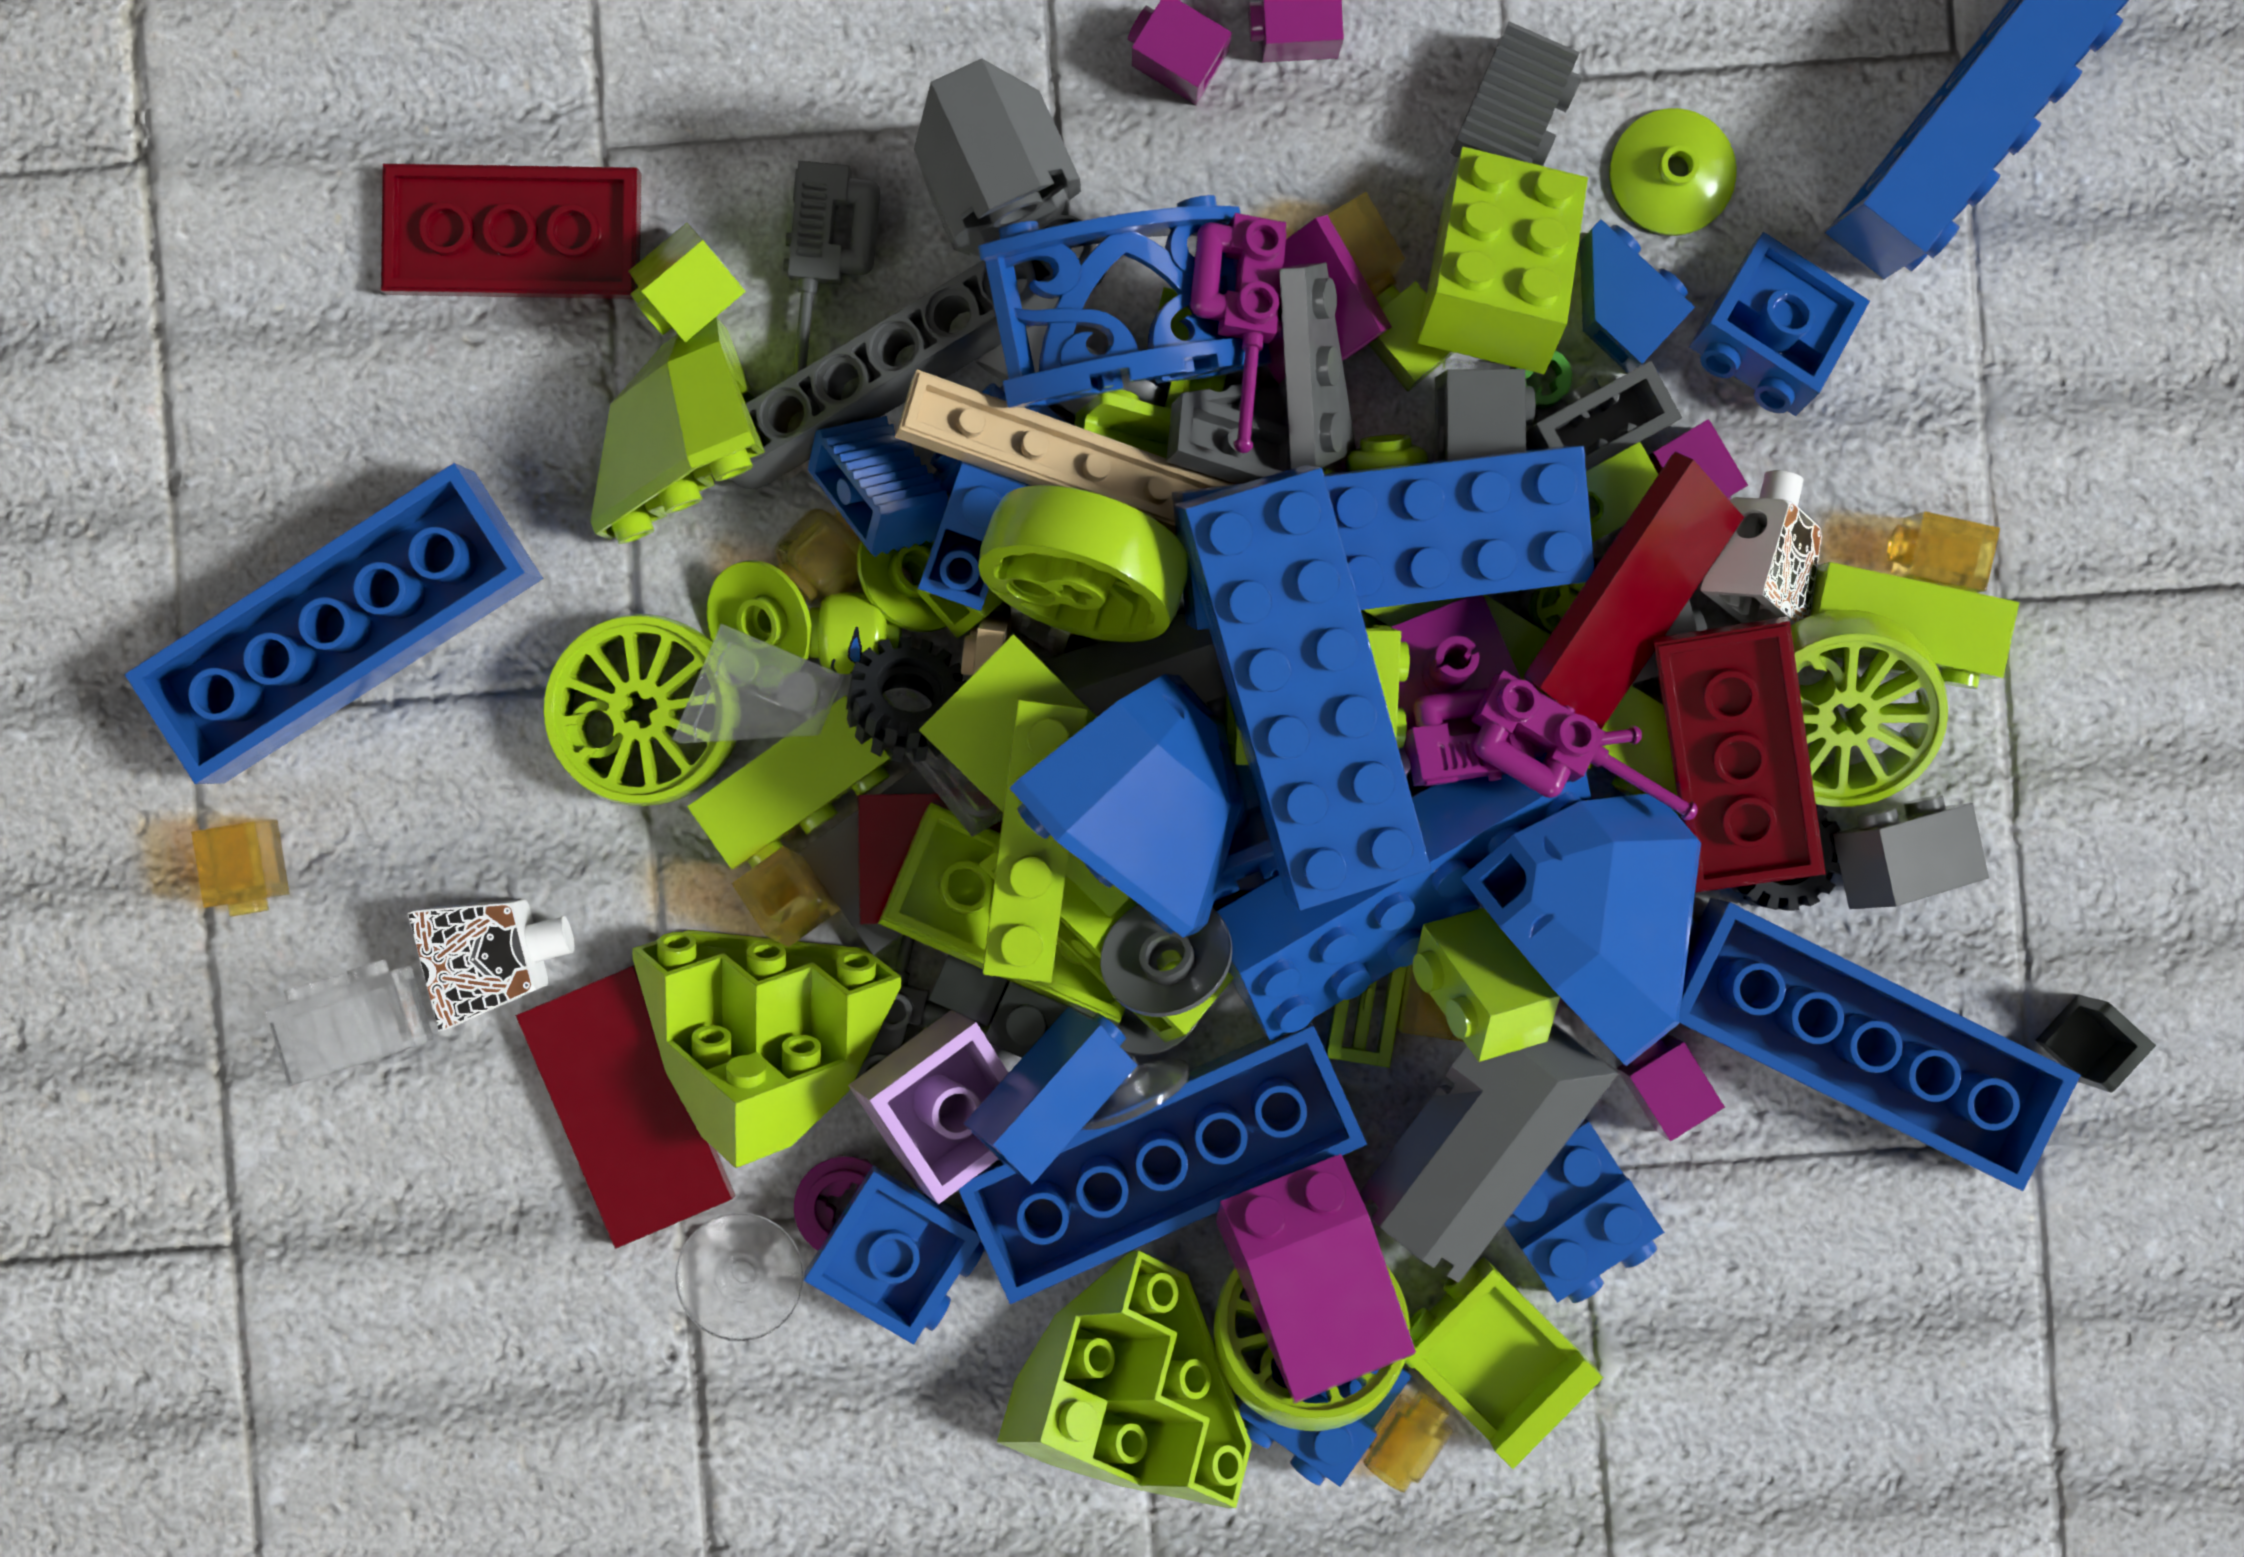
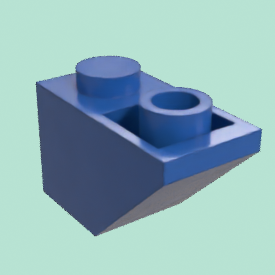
[1580,219,1695,373]
[918,462,1026,611]

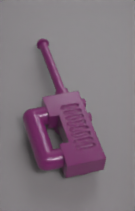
[1190,213,1287,453]
[1471,670,1698,820]
[1405,688,1642,786]

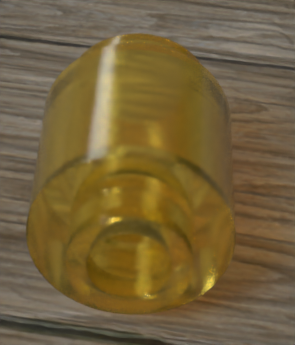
[1363,1391,1454,1492]

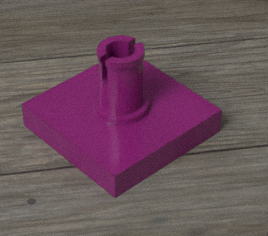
[1267,215,1392,384]
[1392,595,1521,759]

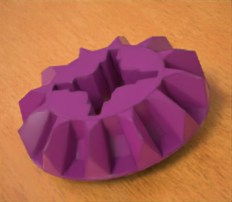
[794,1155,873,1251]

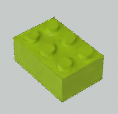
[1417,146,1588,375]

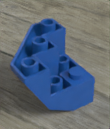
[1010,674,1242,938]
[1461,794,1701,1066]

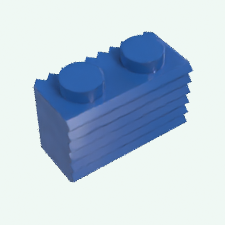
[807,416,948,557]

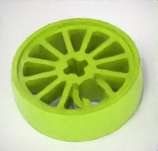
[978,485,1188,642]
[1791,610,1948,807]
[544,614,742,806]
[1214,1265,1410,1431]

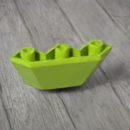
[591,317,765,544]
[632,930,901,1168]
[997,1250,1252,1508]

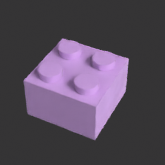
[848,1010,1009,1204]

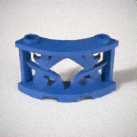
[978,195,1272,408]

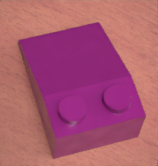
[1216,1154,1416,1404]

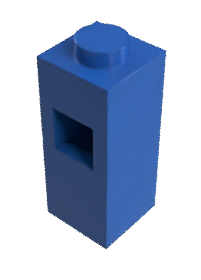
[963,1007,1138,1184]

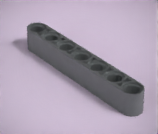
[729,215,1107,489]

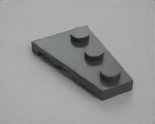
[1280,262,1356,469]

